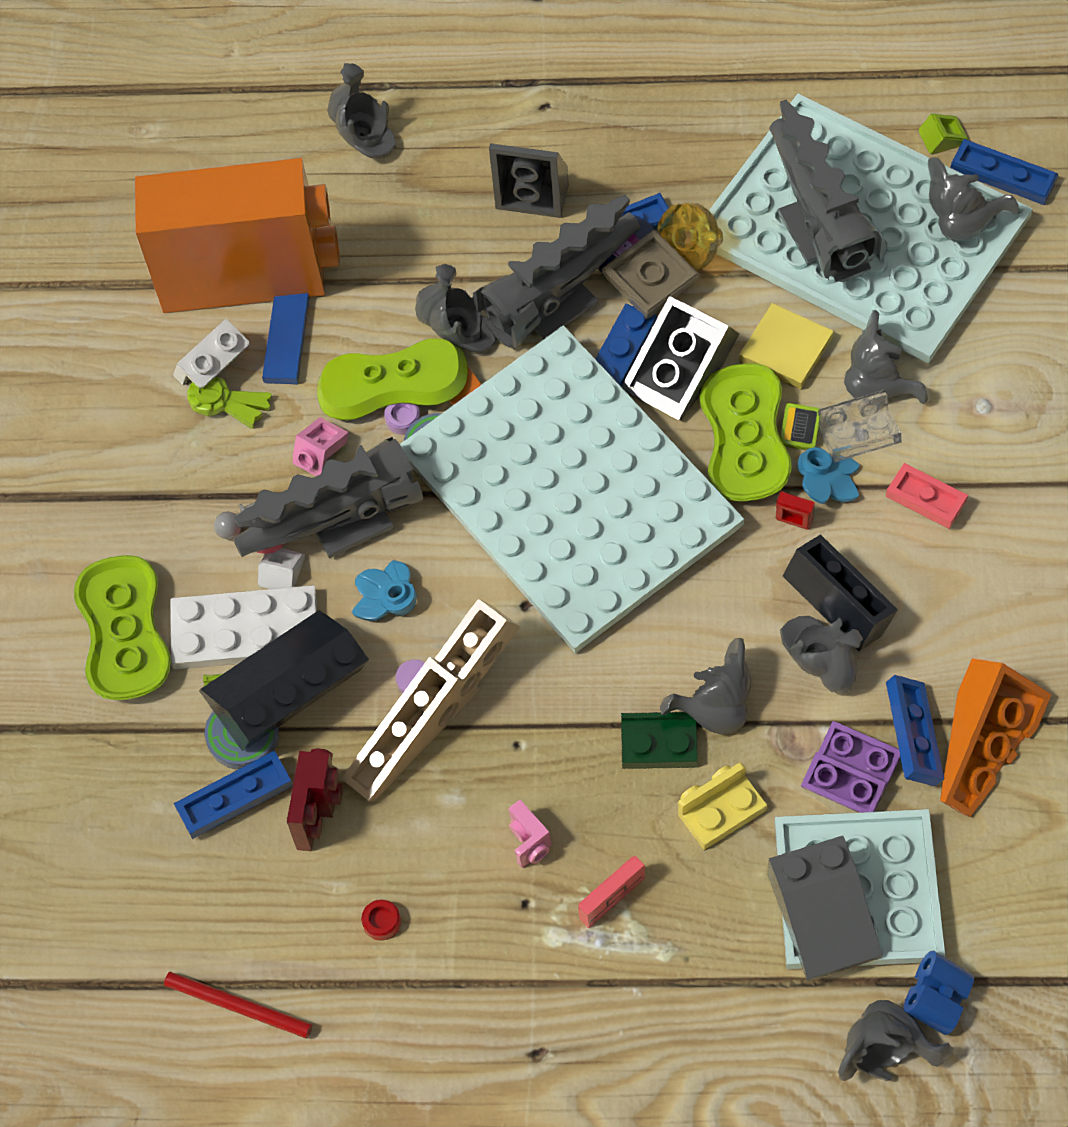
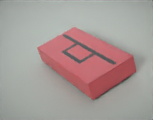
[578,856,645,928]

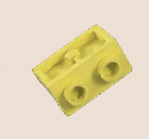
[678,762,767,850]

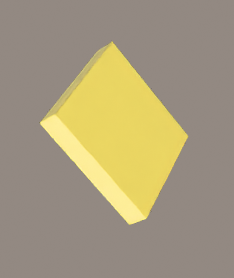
[739,303,834,389]

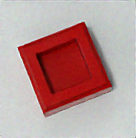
[775,491,815,530]

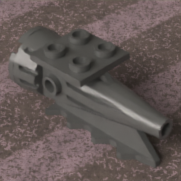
[769,100,887,282]
[473,195,640,348]
[233,437,423,559]

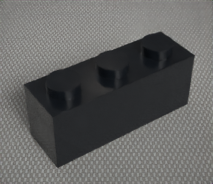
[783,534,898,651]

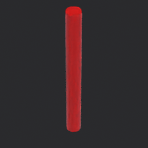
[164,971,313,1039]

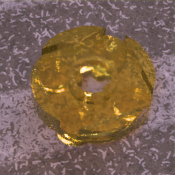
[657,203,723,271]

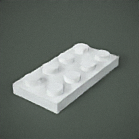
[170,585,317,670]

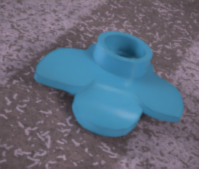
[797,447,860,504]
[352,560,417,621]

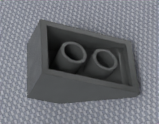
[489,143,569,218]
[621,296,740,421]
[767,835,883,982]

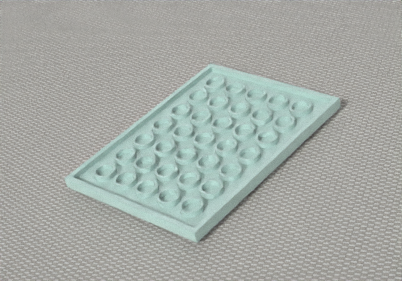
[691,94,1033,364]
[400,325,744,654]

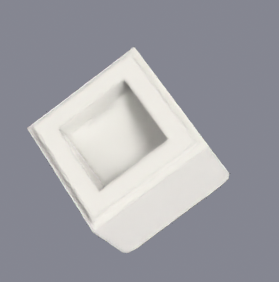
[258,548,305,589]

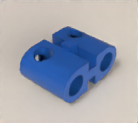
[903,950,974,1035]

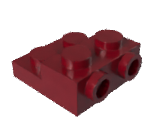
[287,748,343,852]

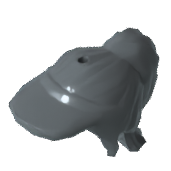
[327,63,396,159]
[927,157,1019,241]
[415,264,496,353]
[844,310,928,404]
[780,616,863,694]
[660,638,751,734]
[838,1000,953,1081]

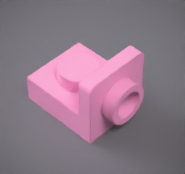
[292,417,349,476]
[508,800,552,868]

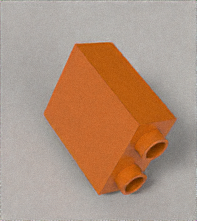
[135,158,340,313]

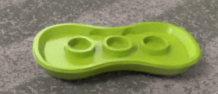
[317,338,468,420]
[700,363,791,501]
[74,555,171,700]

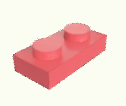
[886,463,968,529]

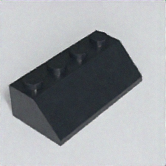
[199,610,369,751]

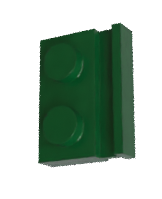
[621,712,697,769]

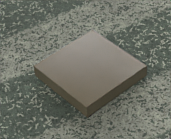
[602,230,699,320]

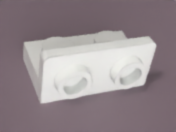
[173,319,249,389]

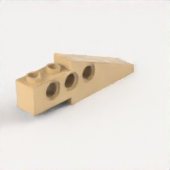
[341,599,520,802]

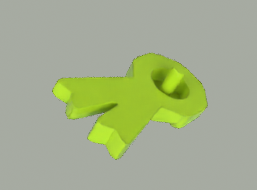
[187,376,272,429]

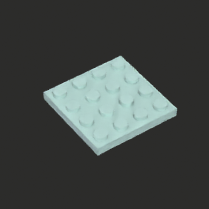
[774,809,946,969]

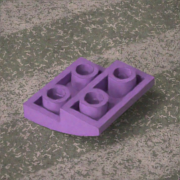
[801,721,901,813]

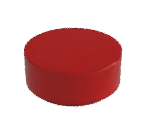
[361,899,401,941]

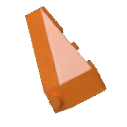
[940,658,1052,817]

